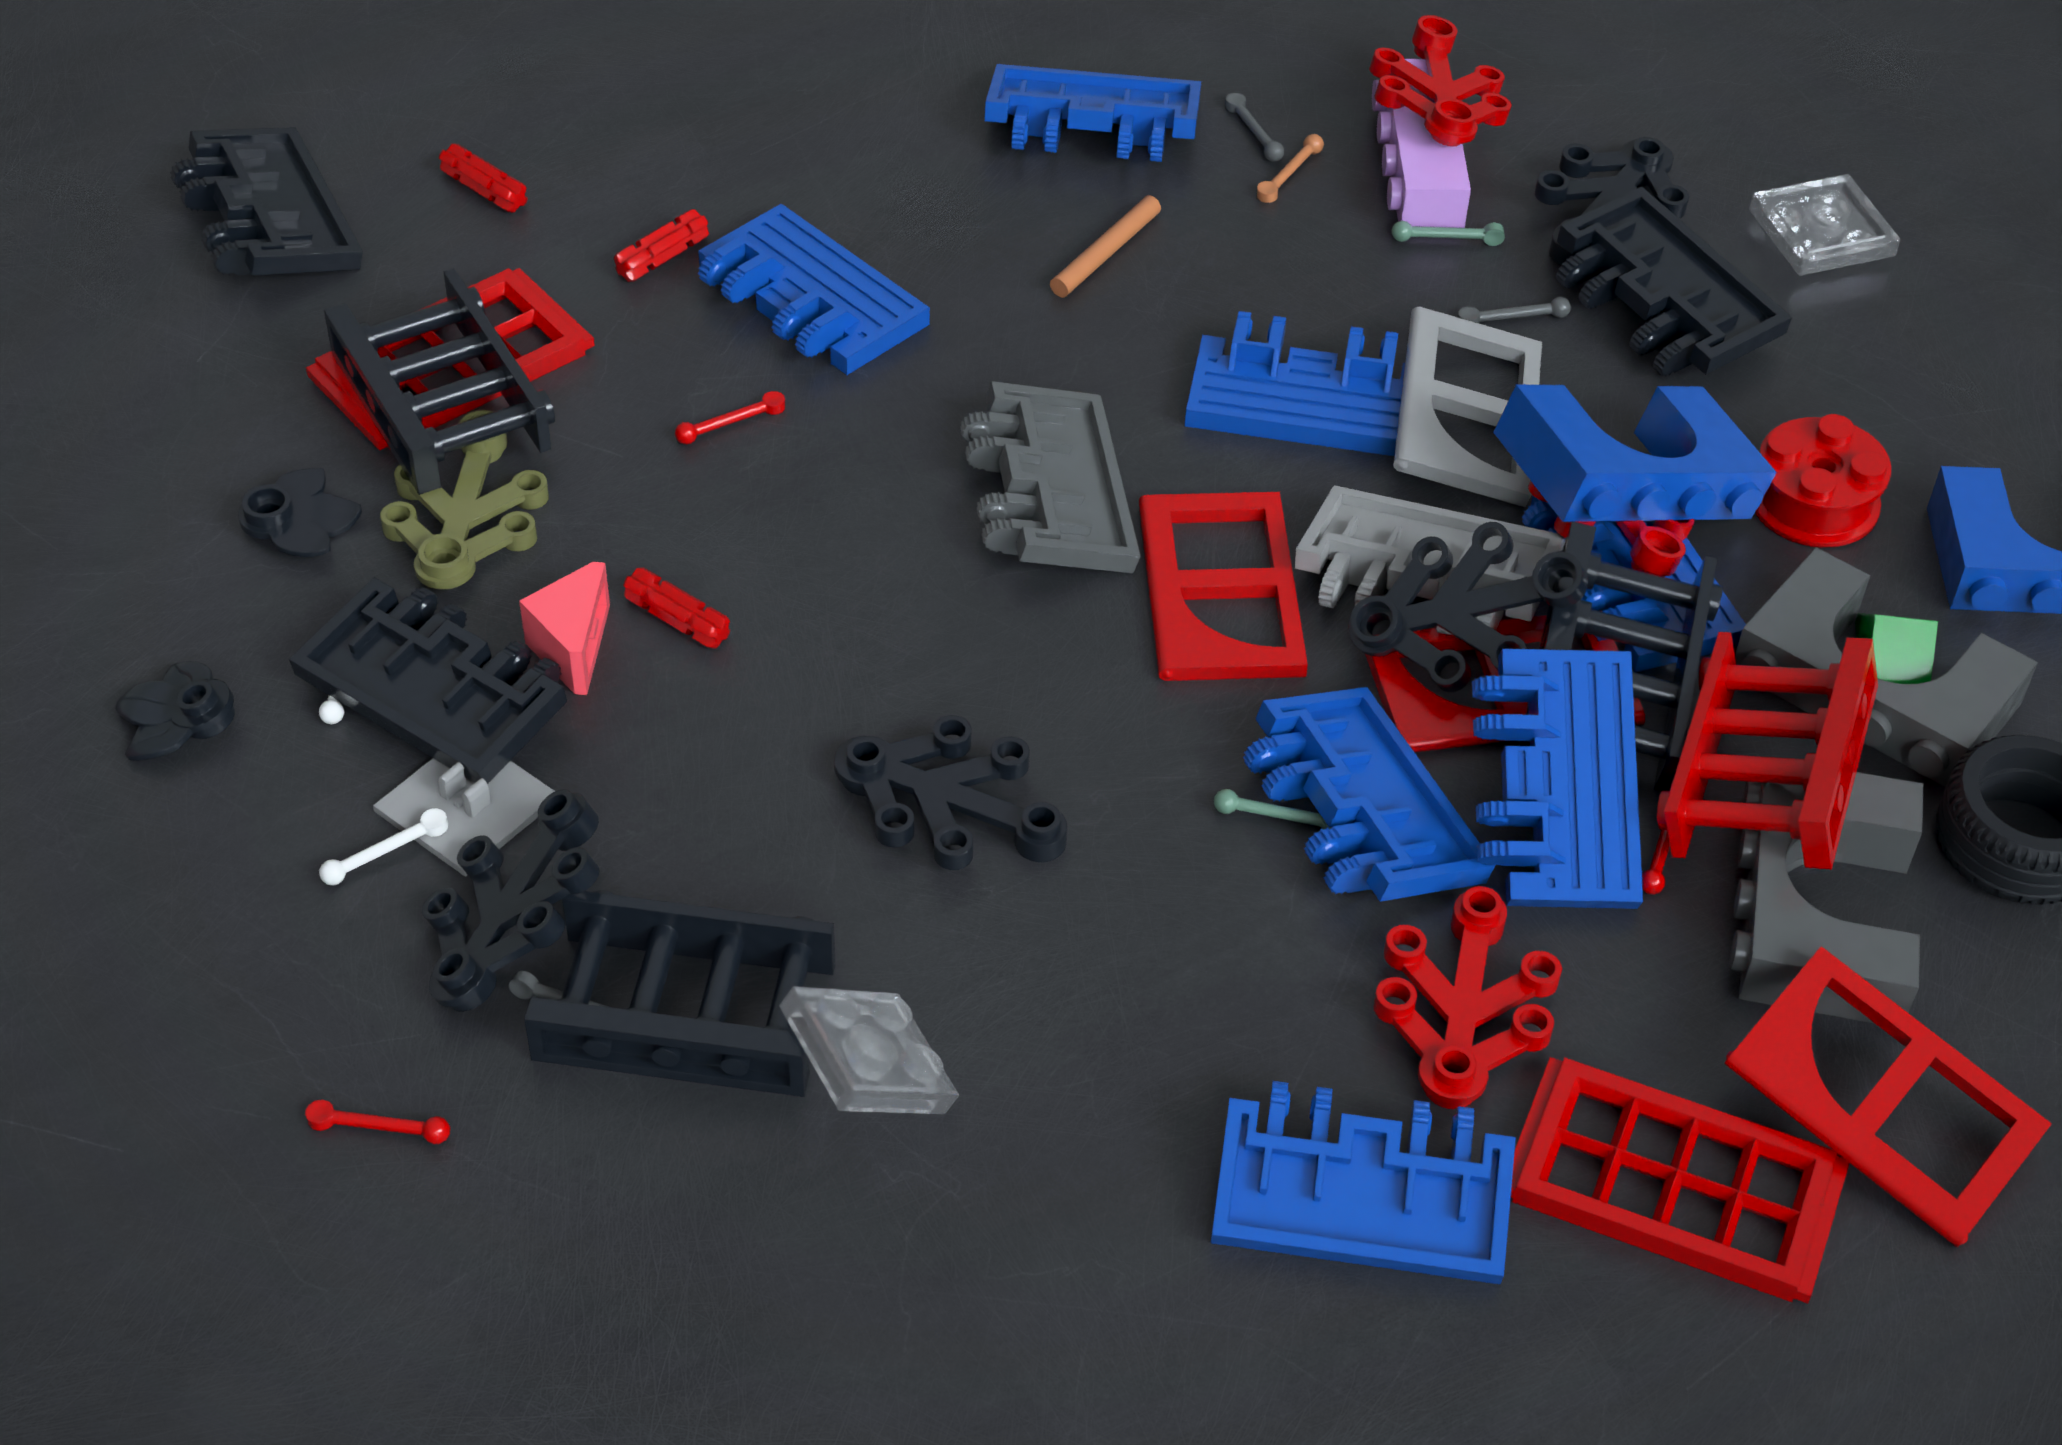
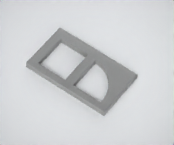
[1393,307,1542,507]

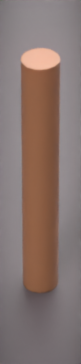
[1050,195,1161,298]

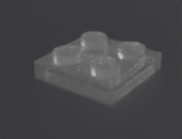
[1749,174,1901,276]
[779,986,959,1114]

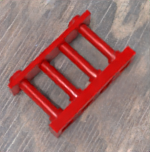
[1657,632,1878,870]

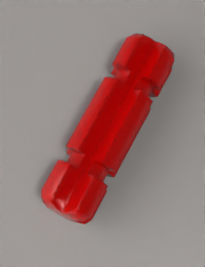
[438,144,528,212]
[614,209,709,282]
[623,568,730,649]

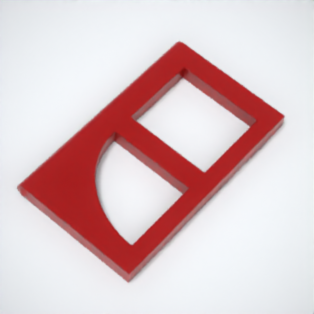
[1138,492,1308,681]
[1365,610,1645,752]
[1724,946,2052,1247]

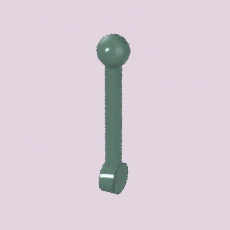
[1391,220,1505,246]
[1213,789,1332,830]

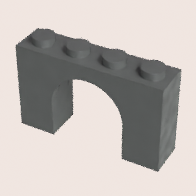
[1735,547,2038,787]
[1729,772,1923,1024]

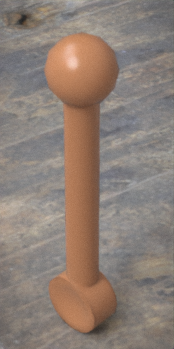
[1257,134,1324,203]

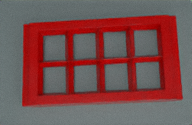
[306,268,595,450]
[1511,1057,1850,1304]

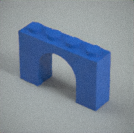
[1493,384,1777,522]
[1927,466,2062,614]

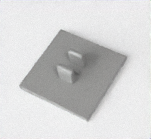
[373,758,555,877]

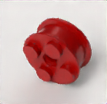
[1755,414,1891,547]

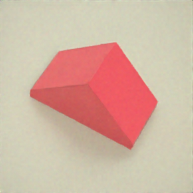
[519,562,610,695]

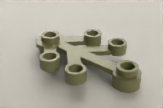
[380,410,549,589]

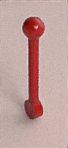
[675,391,785,445]
[1642,830,1670,894]
[305,1100,450,1144]

